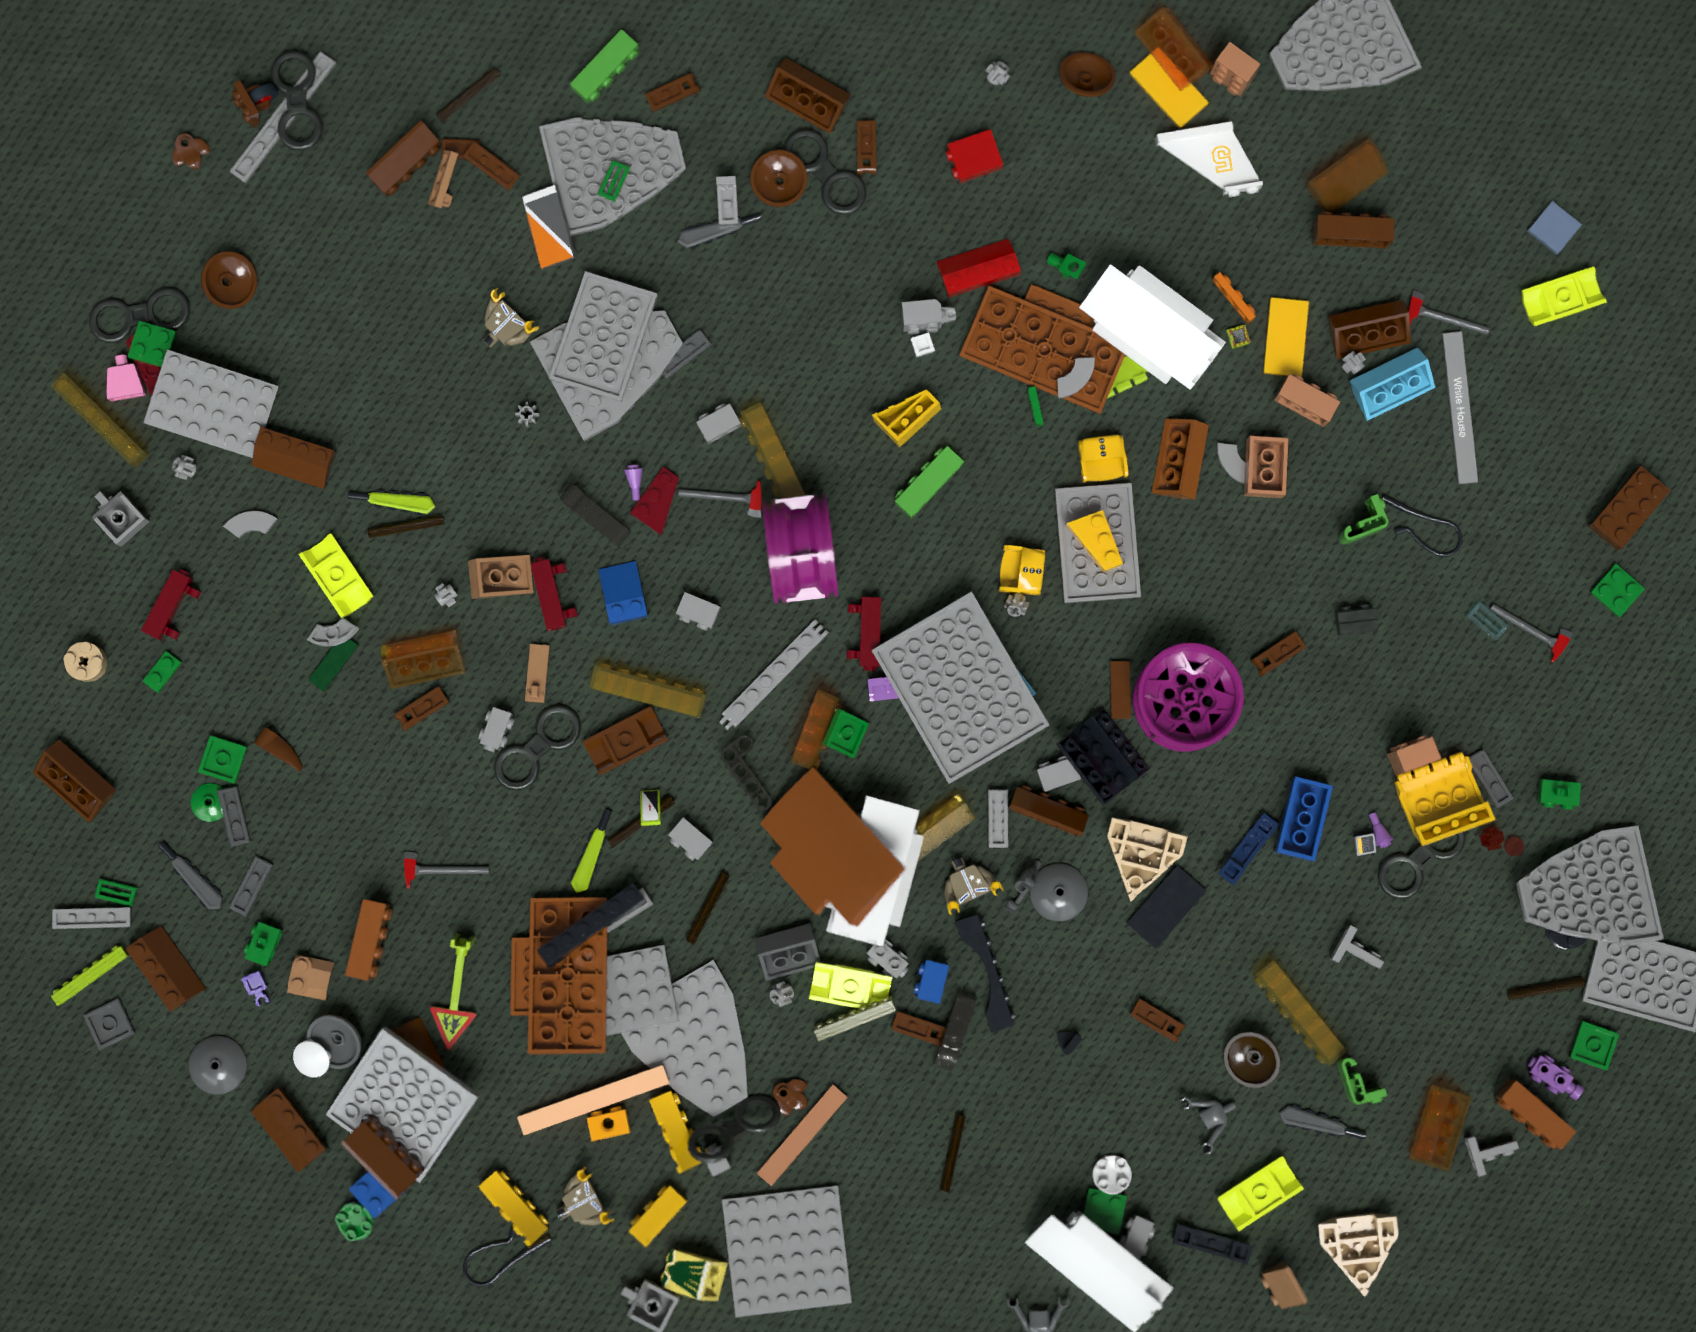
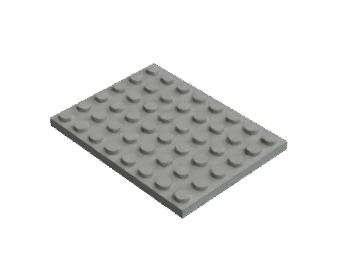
[872,592,1050,784]

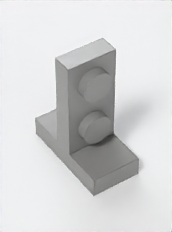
[716,176,738,225]
[1330,925,1384,968]
[1464,1136,1519,1177]

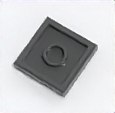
[83,998,135,1050]

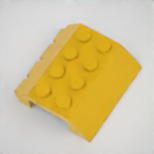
[1394,752,1495,846]

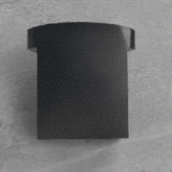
[1057,1032,1083,1055]

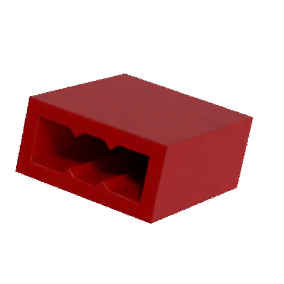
[945,129,1003,183]

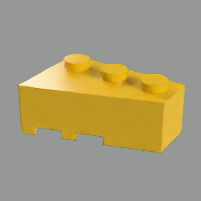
[872,390,941,447]
[1065,510,1123,573]
[629,1185,688,1247]

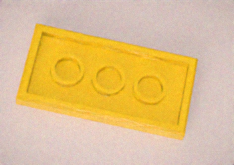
[1129,48,1208,129]
[1263,298,1309,377]

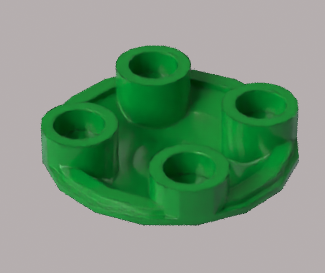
[335,1202,374,1241]

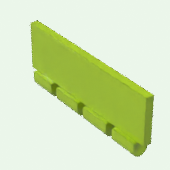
[1107,356,1148,399]

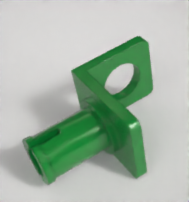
[1047,253,1086,279]

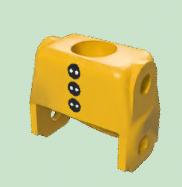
[1078,435,1128,483]
[998,545,1045,595]

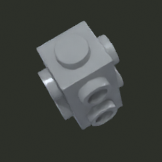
[478,707,515,752]
[866,939,909,978]
[1119,1214,1156,1260]

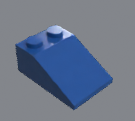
[599,561,648,625]

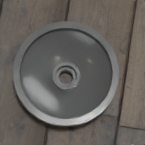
[1030,863,1088,921]
[307,1014,362,1069]
[189,1036,247,1094]

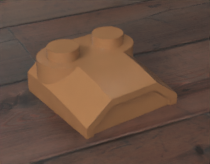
[287,954,335,1001]

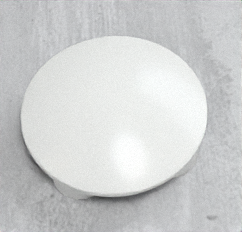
[293,1039,331,1077]
[1093,1155,1131,1194]

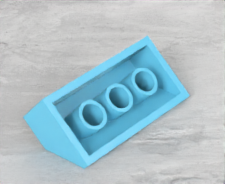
[1350,348,1435,421]

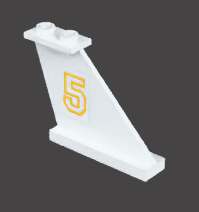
[1156,122,1263,197]

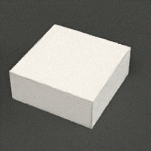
[911,333,935,357]

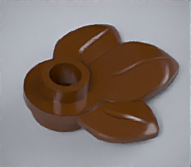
[172,133,210,169]
[773,1079,807,1116]

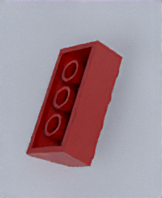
[936,239,1021,298]

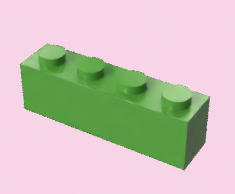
[570,29,639,103]
[895,446,964,519]

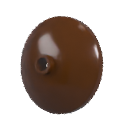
[1059,52,1116,97]
[750,150,808,207]
[201,251,257,309]

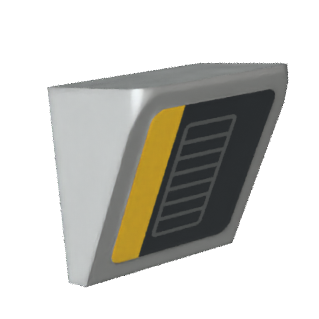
[1353,833,1376,856]

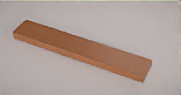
[757,1085,847,1186]

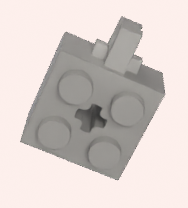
[901,299,956,334]
[92,491,150,547]
[621,1278,680,1332]

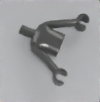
[1005,860,1041,913]
[1178,1096,1236,1154]
[1007,1297,1070,1332]

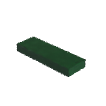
[308,639,358,692]

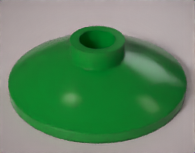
[191,783,223,822]

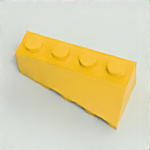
[649,1090,702,1174]
[479,1170,549,1247]

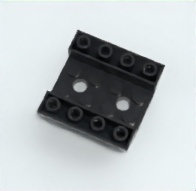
[1056,708,1150,806]

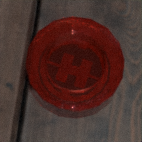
[1504,837,1524,856]

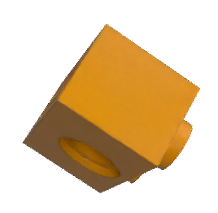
[587,1106,631,1141]

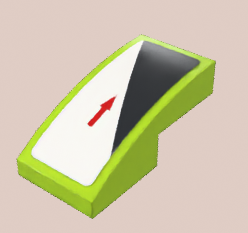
[640,790,661,826]

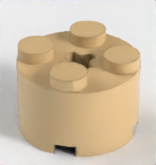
[64,642,107,682]

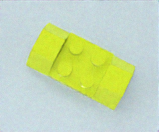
[1522,267,1607,327]
[299,533,374,618]
[809,962,892,1009]
[1217,1156,1304,1231]

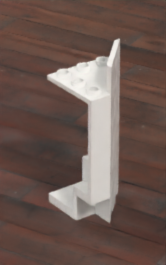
[1079,264,1226,390]
[825,796,924,946]
[1025,1210,1173,1332]

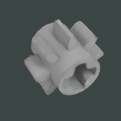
[986,61,1010,85]
[1342,351,1366,374]
[515,402,540,427]
[172,455,196,480]
[434,583,458,607]
[1004,593,1029,617]
[770,981,794,1007]

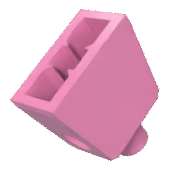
[107,355,147,401]

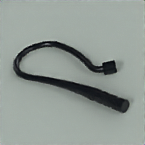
[1382,495,1462,557]
[463,1228,552,1287]

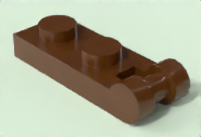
[645,73,701,113]
[857,121,876,175]
[1251,631,1306,677]
[394,686,450,732]
[1130,999,1186,1043]
[891,1011,949,1047]

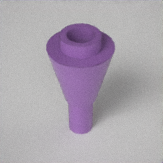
[624,465,643,500]
[1369,812,1393,848]

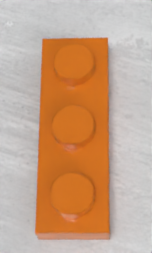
[1212,272,1256,324]

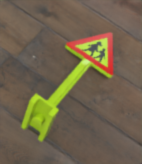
[430,933,477,1050]

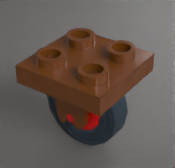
[232,80,279,128]

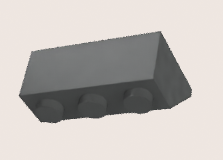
[754,924,821,981]

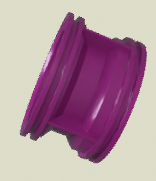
[762,493,838,604]
[1133,643,1244,752]

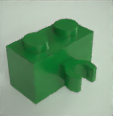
[1537,779,1581,810]
[244,922,283,967]

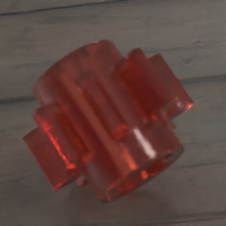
[1480,826,1505,851]

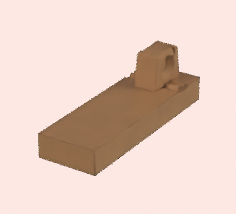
[428,150,458,208]
[525,644,550,703]

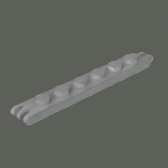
[719,619,829,730]

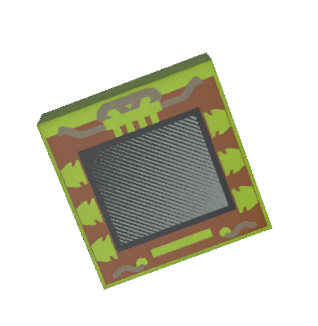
[1226,325,1251,349]

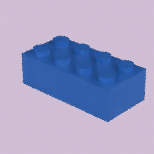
[1274,777,1333,862]

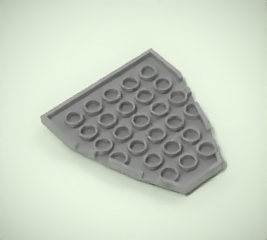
[1269,0,1421,91]
[539,118,686,236]
[530,311,683,441]
[1516,826,1664,945]
[621,960,748,1117]

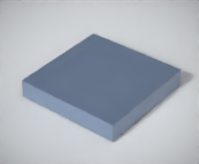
[1528,201,1582,254]

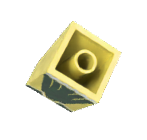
[661,1249,728,1301]

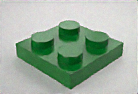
[128,321,177,367]
[1590,564,1645,618]
[822,709,869,759]
[198,736,248,784]
[1569,1021,1619,1071]
[1083,1188,1127,1234]

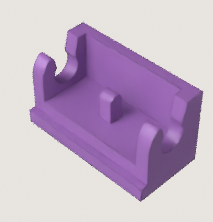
[868,677,899,701]

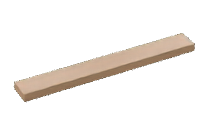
[517,1065,670,1135]

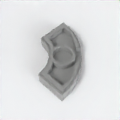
[1057,358,1095,398]
[1217,443,1245,484]
[223,511,278,538]
[307,617,359,647]

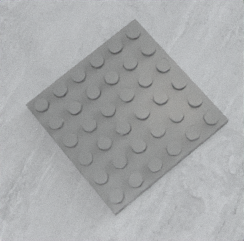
[326,1027,480,1183]
[722,1185,852,1317]

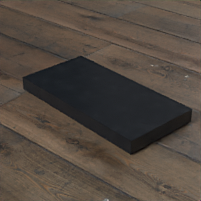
[1127,865,1206,949]

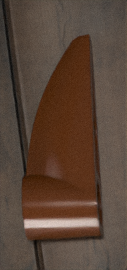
[253,727,303,772]

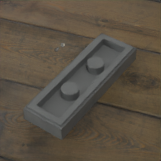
[663,329,712,379]
[1469,749,1513,808]
[217,786,250,847]
[229,856,273,917]

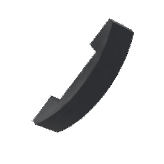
[1172,1224,1253,1265]

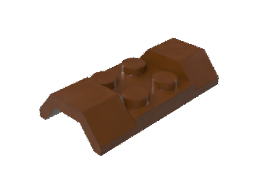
[582,706,668,775]

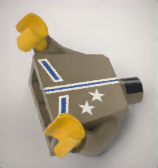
[483,288,539,348]
[944,857,1004,915]
[556,1167,614,1225]

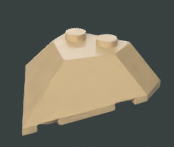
[1107,817,1187,902]
[1318,1213,1398,1297]

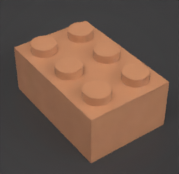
[1210,42,1261,97]
[1274,374,1340,427]
[1244,436,1288,498]
[1387,735,1441,775]

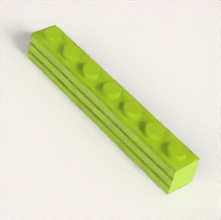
[51,945,129,1006]

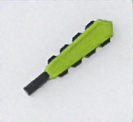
[348,490,436,516]
[571,809,612,893]

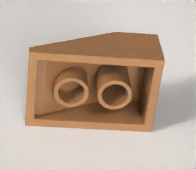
[468,555,534,599]
[1260,1261,1308,1309]

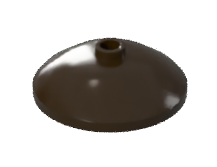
[1224,1031,1281,1088]

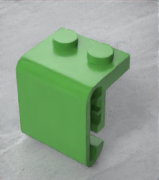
[1339,494,1388,545]
[1336,1057,1387,1104]

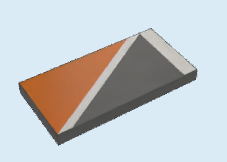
[522,185,577,270]

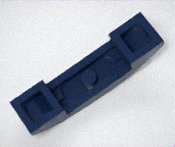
[1218,813,1279,886]

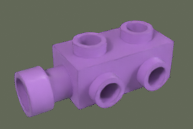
[1527,1055,1584,1100]

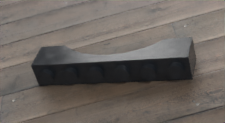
[537,884,645,970]
[955,915,1016,1033]

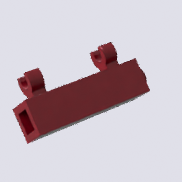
[530,557,578,632]
[141,569,201,641]
[847,597,881,671]

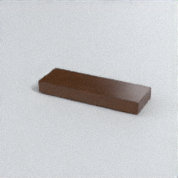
[463,141,520,191]
[1110,661,1131,719]

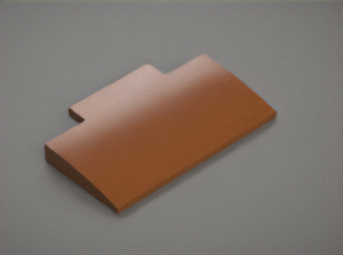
[959,284,1125,414]
[760,767,906,927]
[510,897,608,1055]

